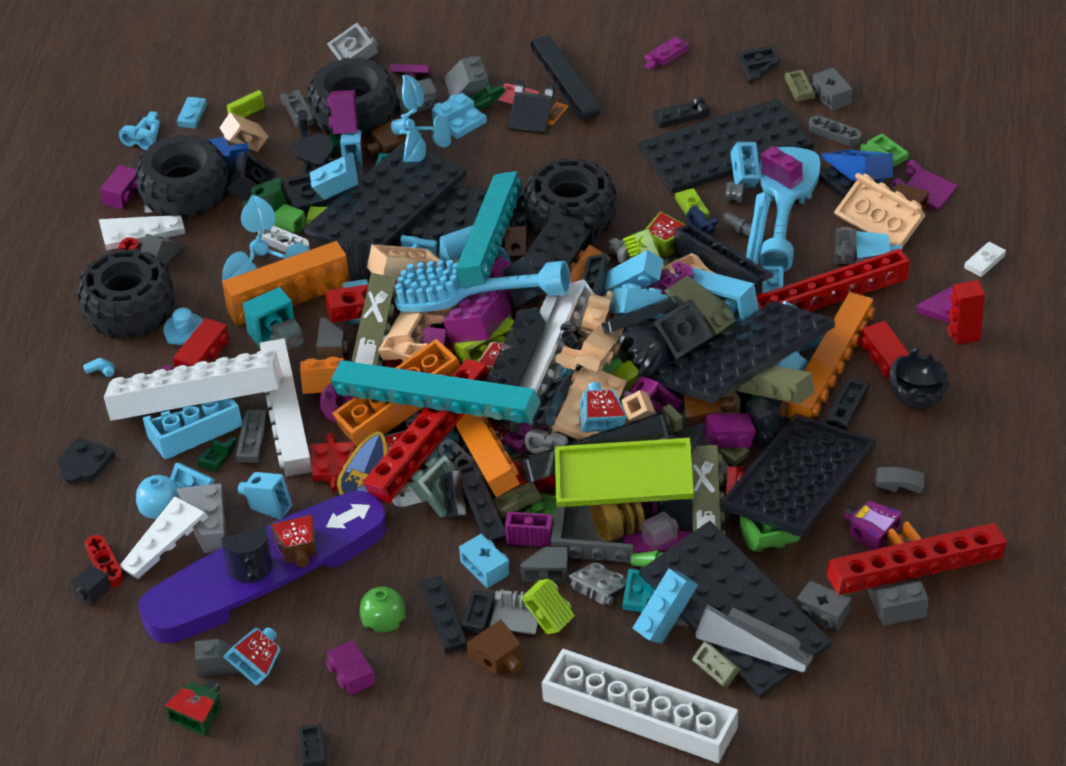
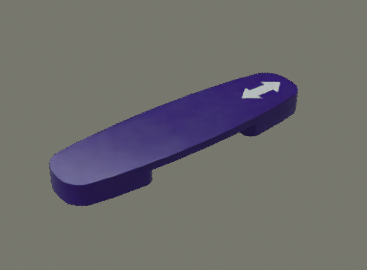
[139,491,386,643]

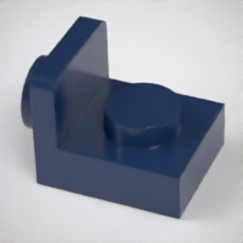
[686,205,718,235]

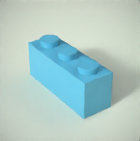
[603,250,663,294]
[633,569,698,644]

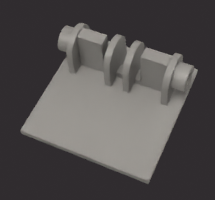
[569,562,627,606]
[490,589,538,635]

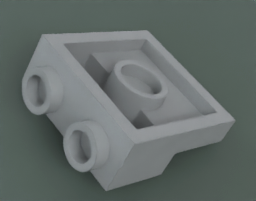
[327,23,379,60]

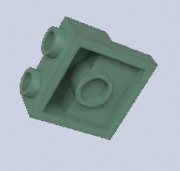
[409,455,465,518]

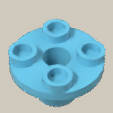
[164,308,203,345]

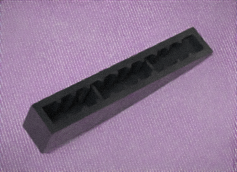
[673,224,774,284]

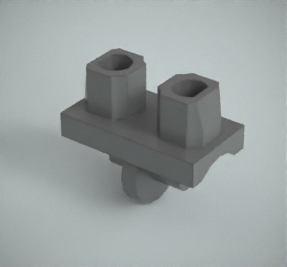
[834,227,857,265]

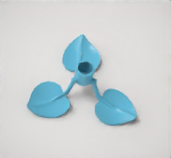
[391,75,452,162]
[222,195,310,281]

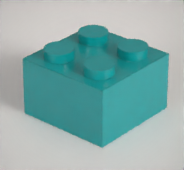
[243,287,296,348]

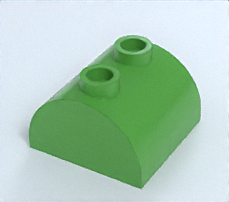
[740,516,800,552]

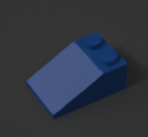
[822,149,893,182]

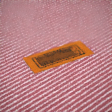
[548,102,569,125]

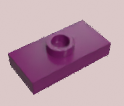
[390,64,431,77]

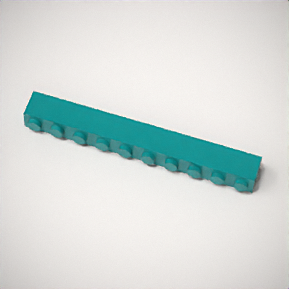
[456,171,523,287]
[330,360,540,424]

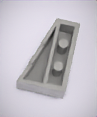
[177,483,226,553]

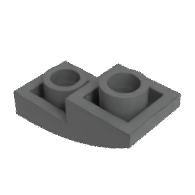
[875,467,924,493]

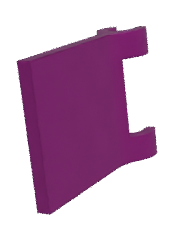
[891,160,958,211]

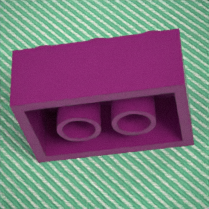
[443,290,512,343]

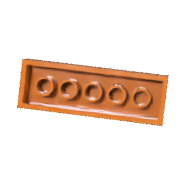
[222,241,350,326]
[332,339,461,447]

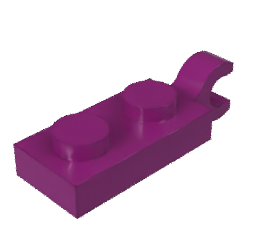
[644,36,689,70]

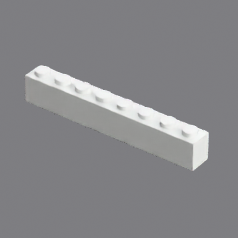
[518,279,595,401]
[257,338,312,477]

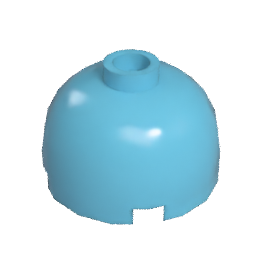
[136,475,178,519]

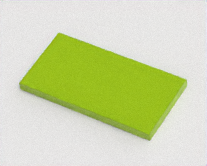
[555,438,694,507]

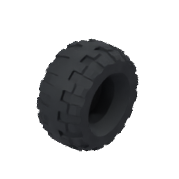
[308,57,397,138]
[135,134,228,219]
[524,158,617,239]
[77,249,175,338]

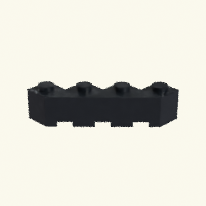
[485,307,546,386]

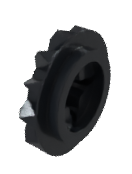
[560,321,587,350]

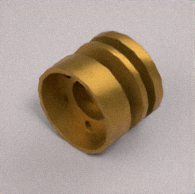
[589,502,645,542]

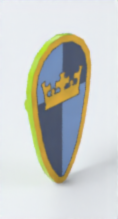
[337,431,387,495]

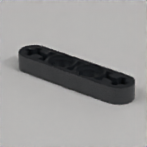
[601,296,680,334]

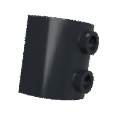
[221,526,272,583]

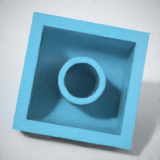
[439,226,473,268]

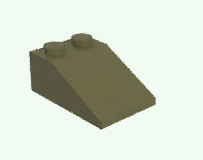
[665,276,736,335]

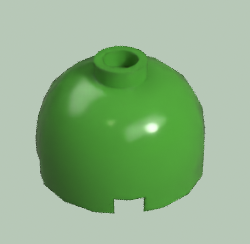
[360,586,406,633]

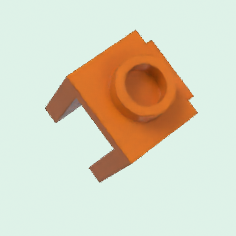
[886,521,922,546]

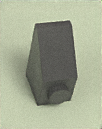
[141,233,184,265]
[316,317,348,360]
[520,547,568,583]
[195,639,241,677]

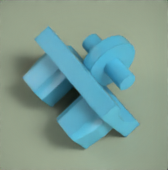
[401,235,437,256]

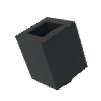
[72,564,111,606]

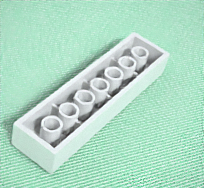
[104,349,282,421]
[542,649,738,763]

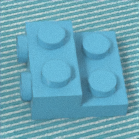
[432,93,487,139]

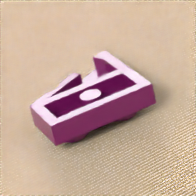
[916,287,953,324]

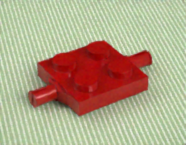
[310,433,354,493]

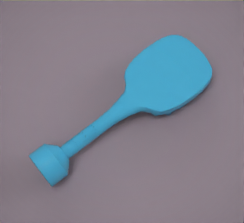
[759,147,820,272]
[395,260,571,312]

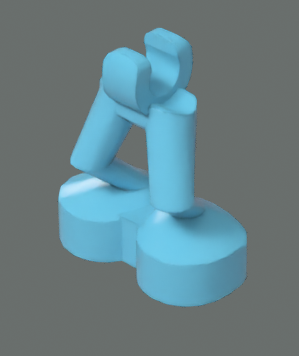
[119,111,160,150]

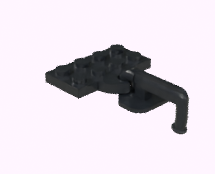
[283,110,364,211]

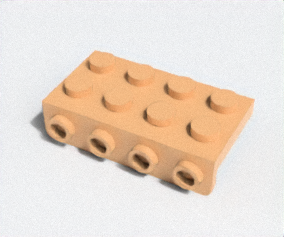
[834,173,925,248]
[549,365,627,440]

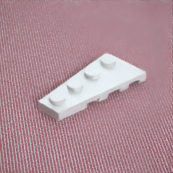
[99,215,185,250]
[120,497,208,579]

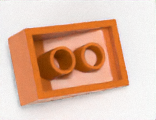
[300,357,346,394]

